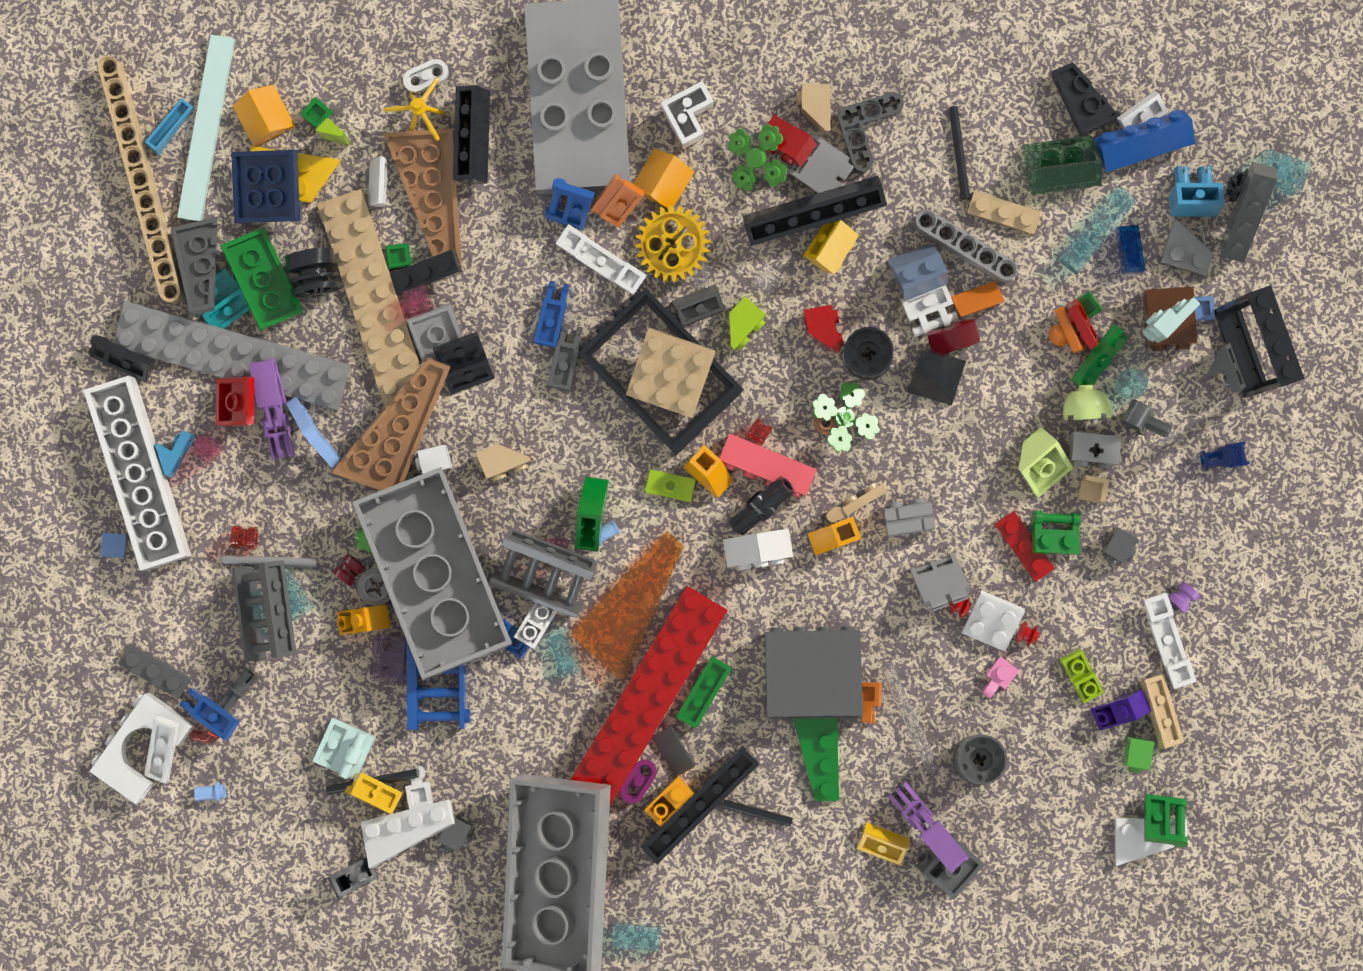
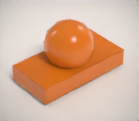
[1049,307,1086,353]

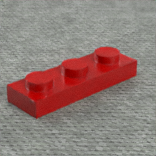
[994,511,1055,582]

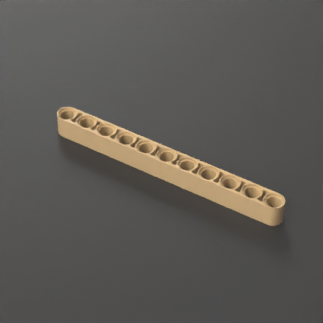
[98,56,185,304]

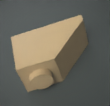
[796,84,830,135]

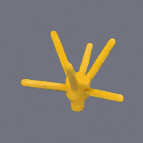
[383,77,446,141]

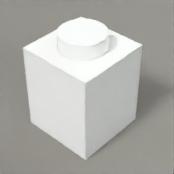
[415,445,453,474]

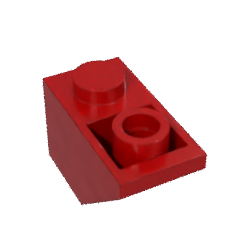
[803,304,844,354]

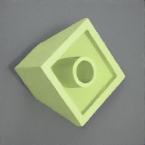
[1019,427,1073,498]

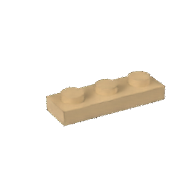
[966,190,1041,235]
[1140,674,1184,749]

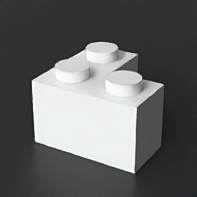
[661,81,714,149]
[723,529,793,571]

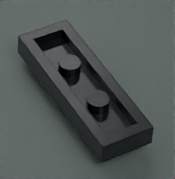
[390,249,463,296]

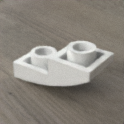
[514,603,557,649]

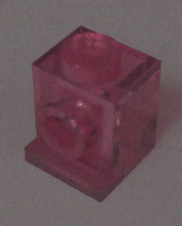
[191,432,226,465]

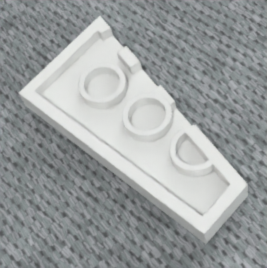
[361,800,455,869]

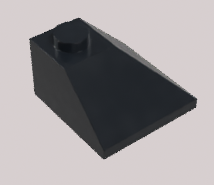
[907,347,966,405]

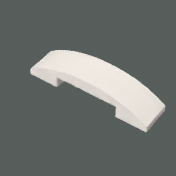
[555,224,647,295]
[1143,592,1197,689]

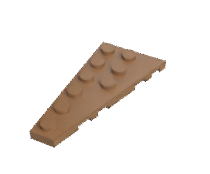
[383,128,462,268]

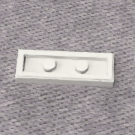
[144,715,179,784]

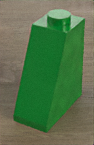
[575,477,609,552]

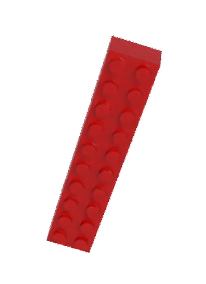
[571,586,728,806]

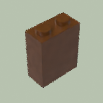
[1142,287,1197,352]

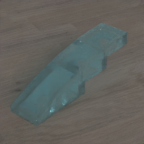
[1058,186,1137,275]

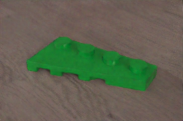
[793,718,839,801]

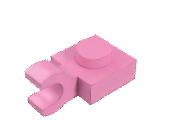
[981,656,1019,698]

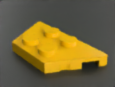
[250,146,340,203]

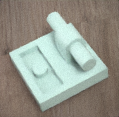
[313,717,376,780]

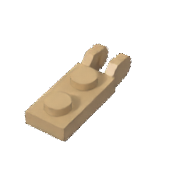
[826,482,887,523]

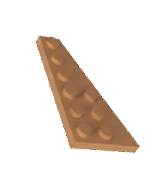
[331,357,450,491]

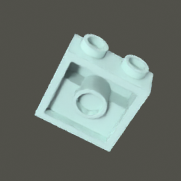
[1142,297,1200,343]

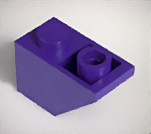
[1091,689,1151,731]

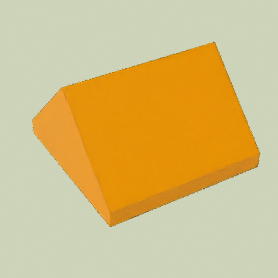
[233,85,296,147]
[633,148,695,210]

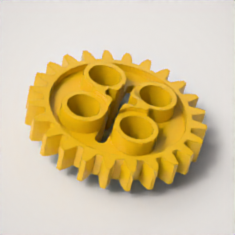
[635,205,712,282]

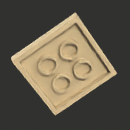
[626,328,716,418]

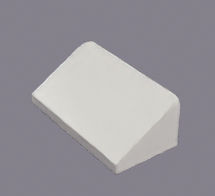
[368,157,388,207]

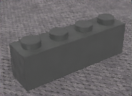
[1220,161,1277,263]

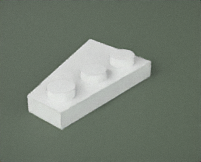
[1115,818,1187,866]

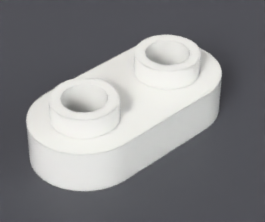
[403,59,449,94]

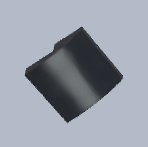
[433,332,495,394]

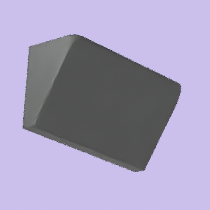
[672,284,725,327]
[652,725,696,777]

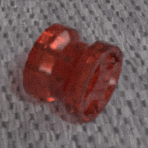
[745,417,773,446]

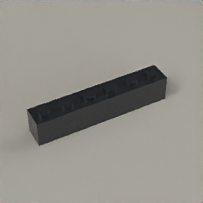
[743,175,887,246]
[641,745,760,865]

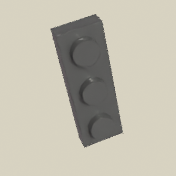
[118,643,192,699]

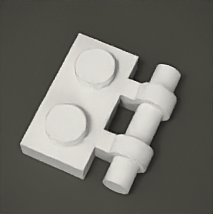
[900,285,959,337]

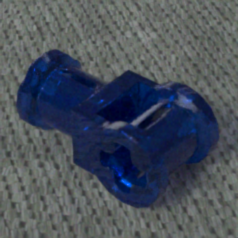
[1200,441,1250,472]

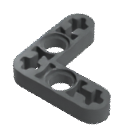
[838,92,904,173]

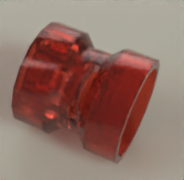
[230,525,259,550]

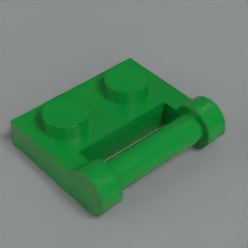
[1031,511,1081,555]
[1144,794,1188,848]

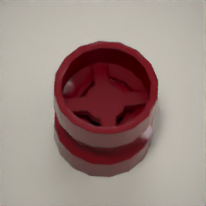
[332,553,365,586]

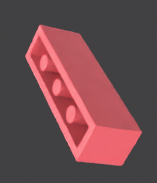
[719,433,817,498]

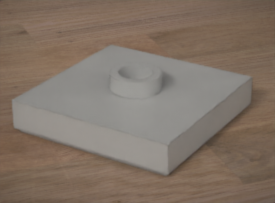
[406,303,463,363]

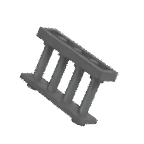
[489,527,598,618]
[232,560,297,662]

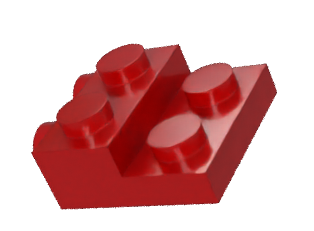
[216,377,255,427]

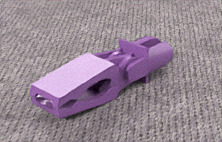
[249,358,295,460]
[888,781,969,873]

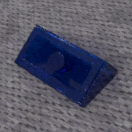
[1115,225,1146,275]

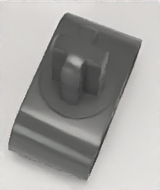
[1121,399,1172,438]

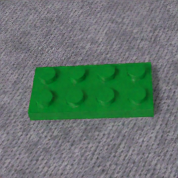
[221,227,304,331]

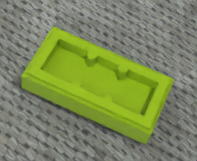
[645,469,696,502]

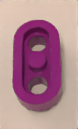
[620,759,657,804]

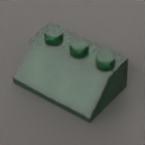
[1022,135,1102,194]

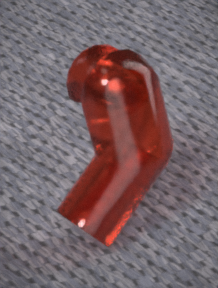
[190,729,220,744]

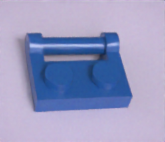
[544,178,595,230]

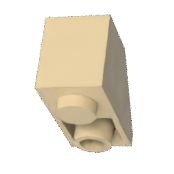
[476,444,532,482]

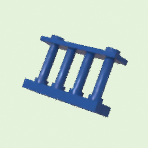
[406,640,471,730]

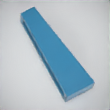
[145,98,194,156]

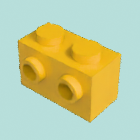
[803,220,859,275]

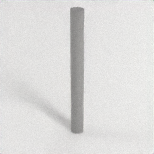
[222,555,318,568]

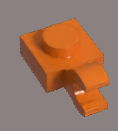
[862,682,882,724]

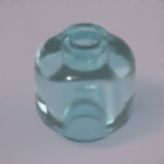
[1115,368,1148,400]

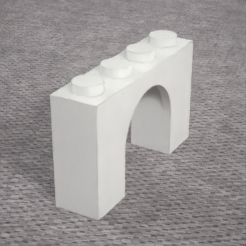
[89,693,196,804]

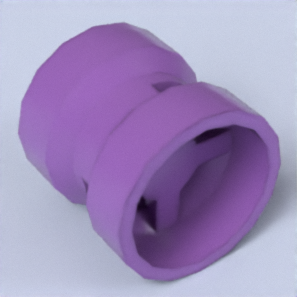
[1168,581,1200,614]

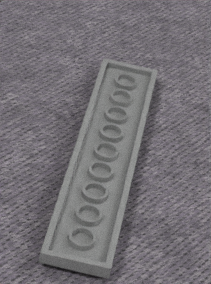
[114,301,351,410]

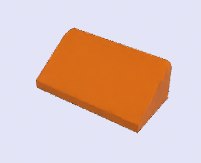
[951,281,1004,319]

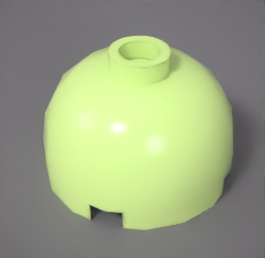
[1063,385,1111,420]

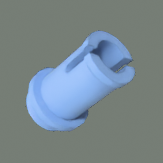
[600,520,620,546]
[194,782,226,802]

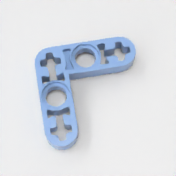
[286,396,341,469]

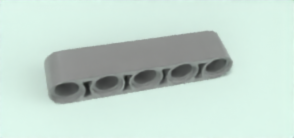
[914,210,1018,283]

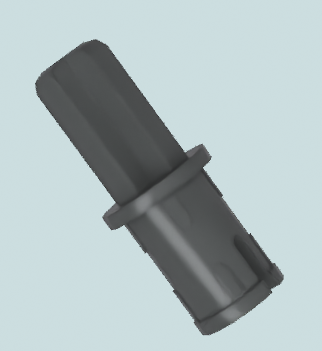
[218,668,257,711]

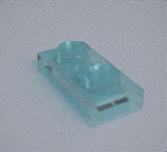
[543,626,582,678]
[612,922,662,952]

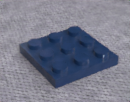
[231,149,300,223]

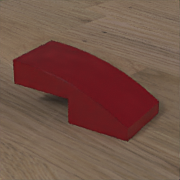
[927,319,980,354]

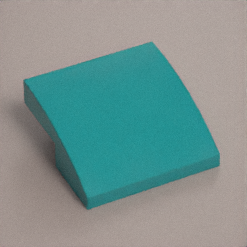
[202,267,250,328]

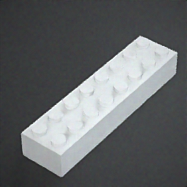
[83,376,192,571]

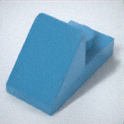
[155,431,196,477]

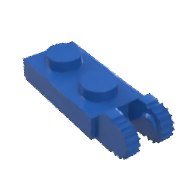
[533,280,570,349]
[180,687,240,741]

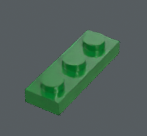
[1070,324,1128,390]
[676,656,732,729]

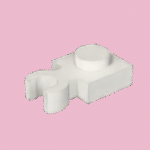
[405,766,433,809]

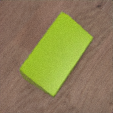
[315,118,351,145]

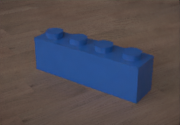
[1094,110,1195,172]

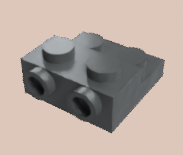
[916,834,985,900]

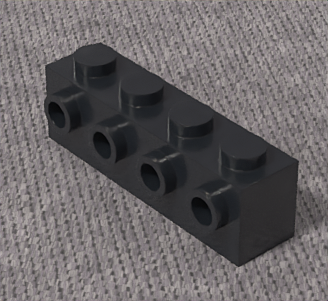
[453,85,490,185]

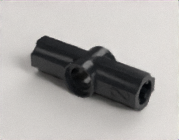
[729,476,794,536]

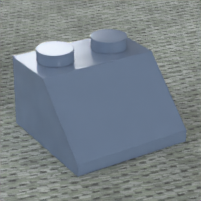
[886,243,948,301]

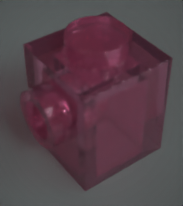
[401,284,435,316]

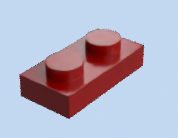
[1066,299,1099,350]

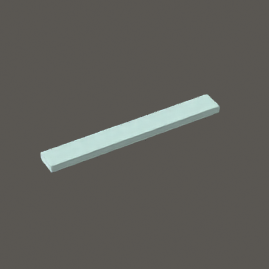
[177,35,235,222]

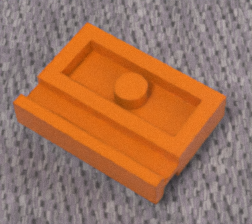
[590,174,645,228]

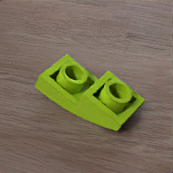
[1059,648,1104,704]

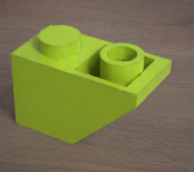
[729,296,766,351]

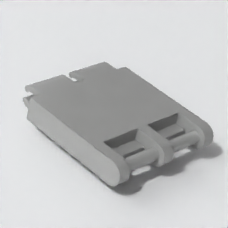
[787,132,854,194]
[909,552,970,611]

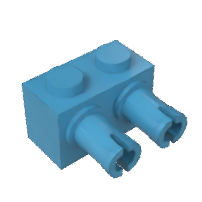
[1169,166,1225,217]

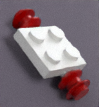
[947,590,1040,651]

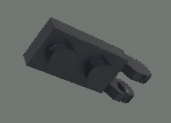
[88,335,154,382]

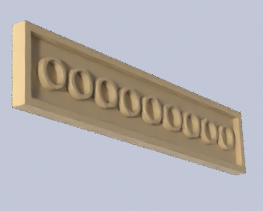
[317,189,436,412]

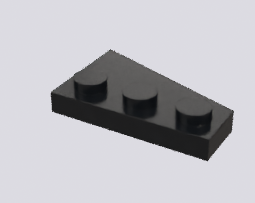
[1050,62,1121,136]

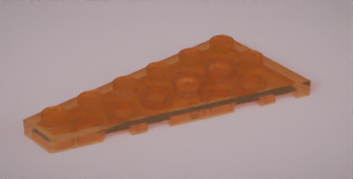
[571,531,684,682]

